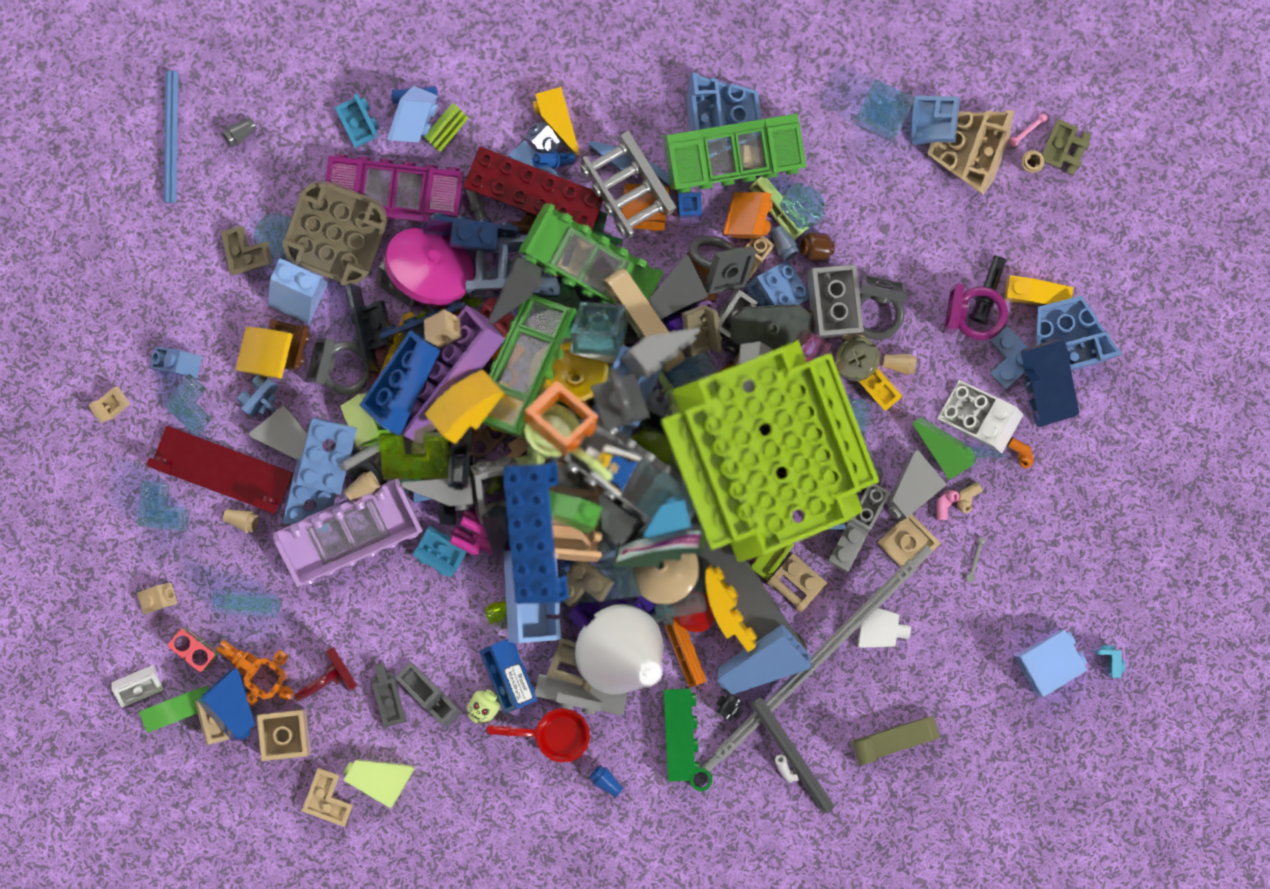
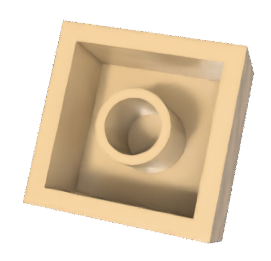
[257,709,311,761]

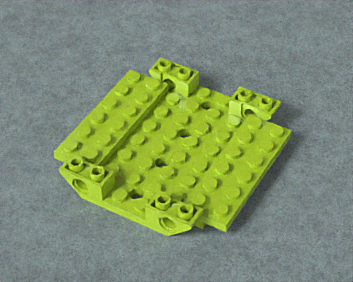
[660,340,879,562]

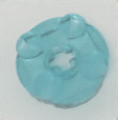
[780,184,825,229]

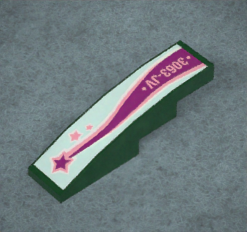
[614,530,706,567]

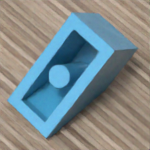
[644,496,691,538]

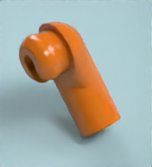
[1007,437,1034,469]

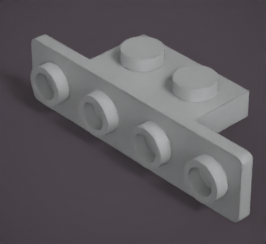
[535,674,627,715]

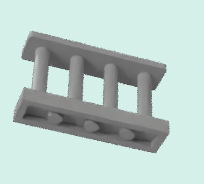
[580,131,676,239]

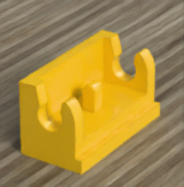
[859,367,903,411]

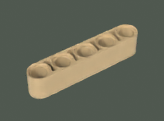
[603,268,685,373]

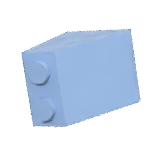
[268,258,328,324]
[1014,630,1087,697]

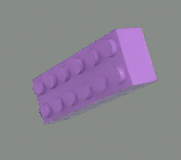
[401,305,505,445]

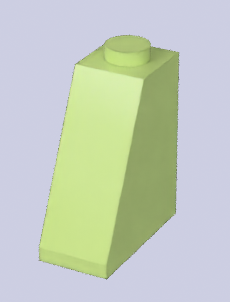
[343,759,416,808]

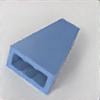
[717,624,811,695]

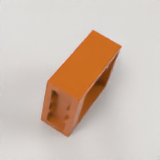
[524,381,598,456]

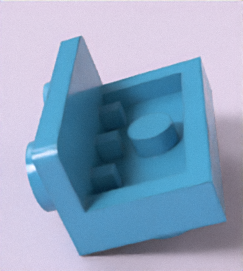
[335,93,380,149]
[412,526,467,577]

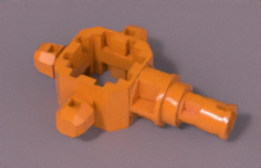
[216,639,294,707]

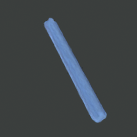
[163,70,178,204]

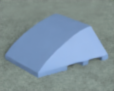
[686,72,761,158]
[1036,295,1122,371]

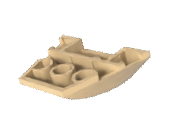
[927,110,1014,195]

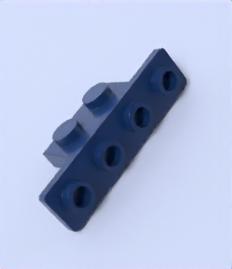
[379,301,466,341]

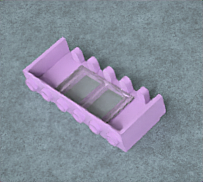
[273,478,423,587]

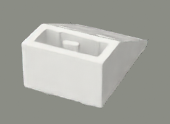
[937,380,1023,454]

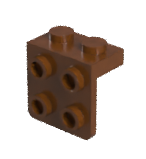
[268,319,310,370]

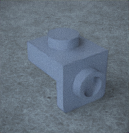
[525,122,565,153]

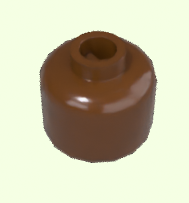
[800,232,835,262]

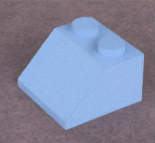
[387,85,438,142]

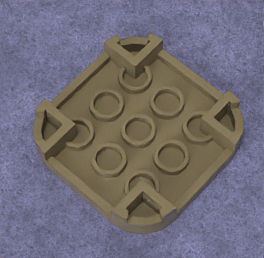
[282,180,387,286]

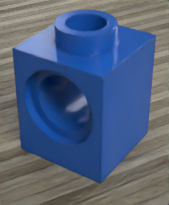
[677,192,702,219]

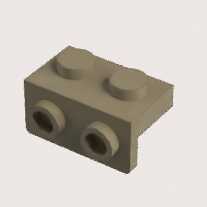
[682,305,722,357]

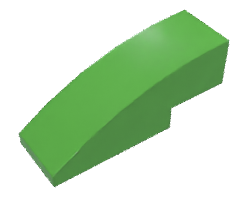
[139,685,209,733]

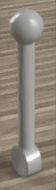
[966,537,986,582]

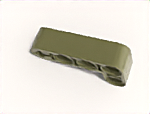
[849,715,941,766]

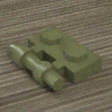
[1042,119,1092,176]

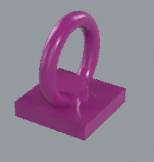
[943,283,1008,341]

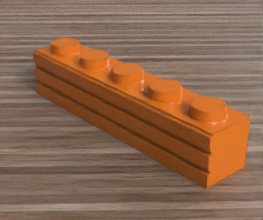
[663,618,707,688]

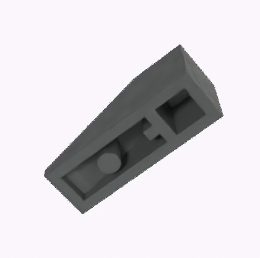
[488,257,543,324]

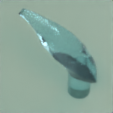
[971,448,1008,467]

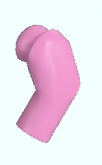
[936,489,959,520]

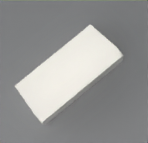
[112,665,164,708]

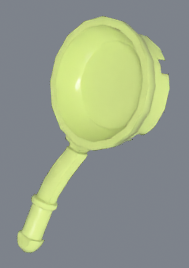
[525,404,612,481]

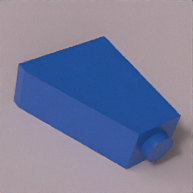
[196,668,255,741]

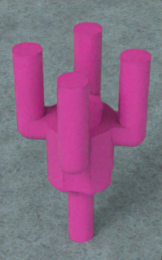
[449,509,511,556]

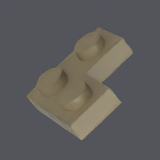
[221,226,273,276]
[563,561,615,607]

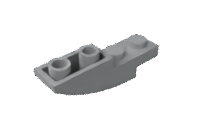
[827,484,891,573]

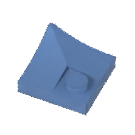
[912,95,960,145]

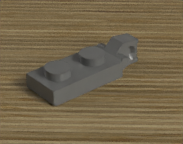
[372,662,407,728]

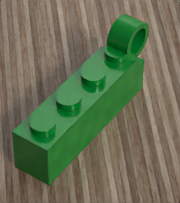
[663,688,713,791]

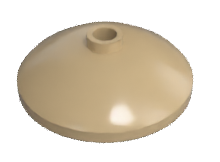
[632,554,699,604]

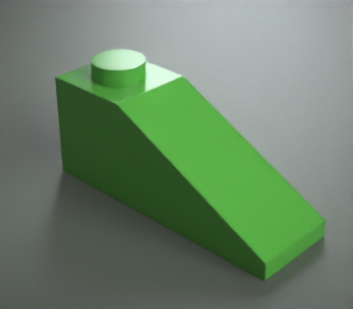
[912,417,976,480]
[549,491,602,534]

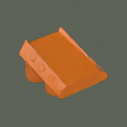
[621,183,669,232]
[722,192,773,238]

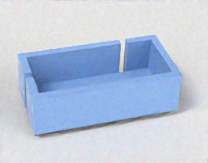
[504,551,561,643]

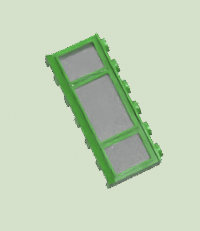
[481,295,581,440]

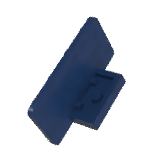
[422,213,519,252]
[1021,338,1079,427]

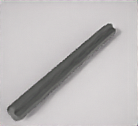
[751,698,834,813]

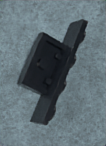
[346,284,394,374]

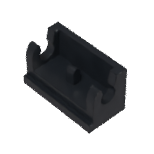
[645,387,673,432]

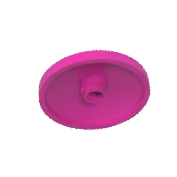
[384,227,474,305]

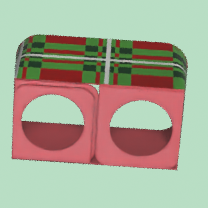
[167,628,219,673]

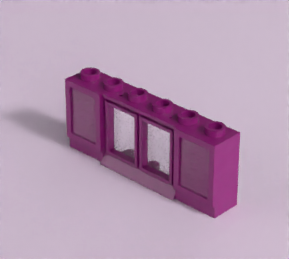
[326,154,465,223]

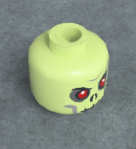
[466,689,500,725]

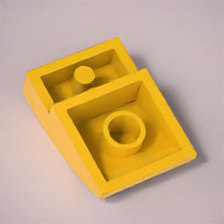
[235,327,293,379]
[425,370,504,443]

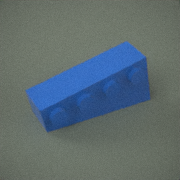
[360,330,440,436]

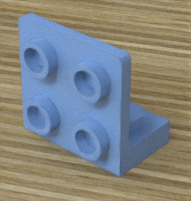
[744,260,809,306]

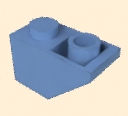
[150,346,202,378]

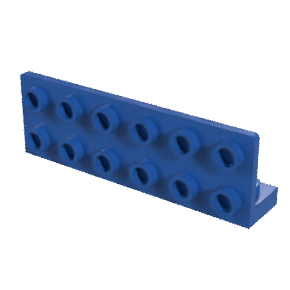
[503,461,569,604]

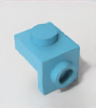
[1095,645,1125,678]

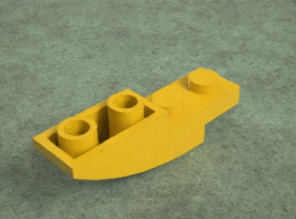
[706,563,757,652]

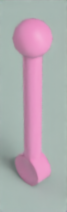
[1009,114,1048,147]

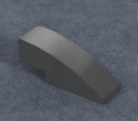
[395,661,463,729]

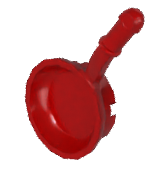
[486,708,590,763]

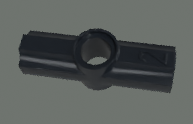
[448,426,472,490]

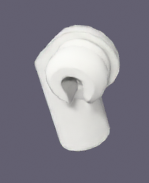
[775,755,800,783]

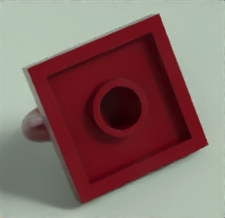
[294,647,358,701]

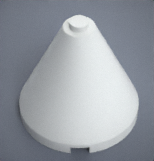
[575,604,663,695]

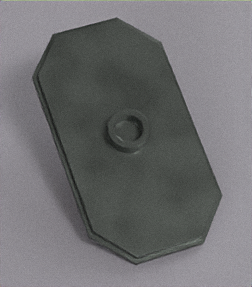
[731,304,812,350]

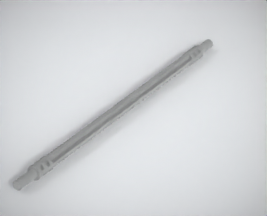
[701,545,933,775]

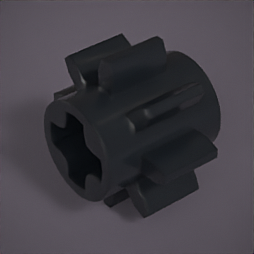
[716,693,744,721]

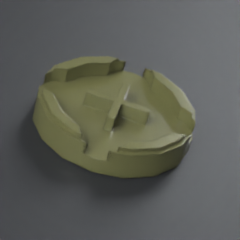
[835,336,880,382]

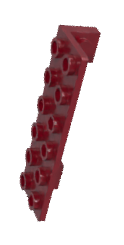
[463,146,605,231]
[146,426,293,515]

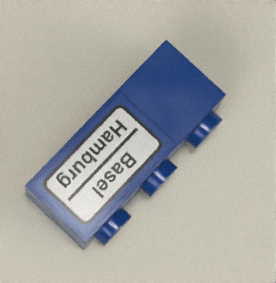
[479,639,537,714]

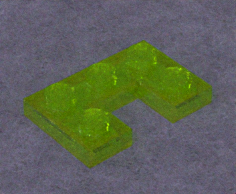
[378,433,450,479]

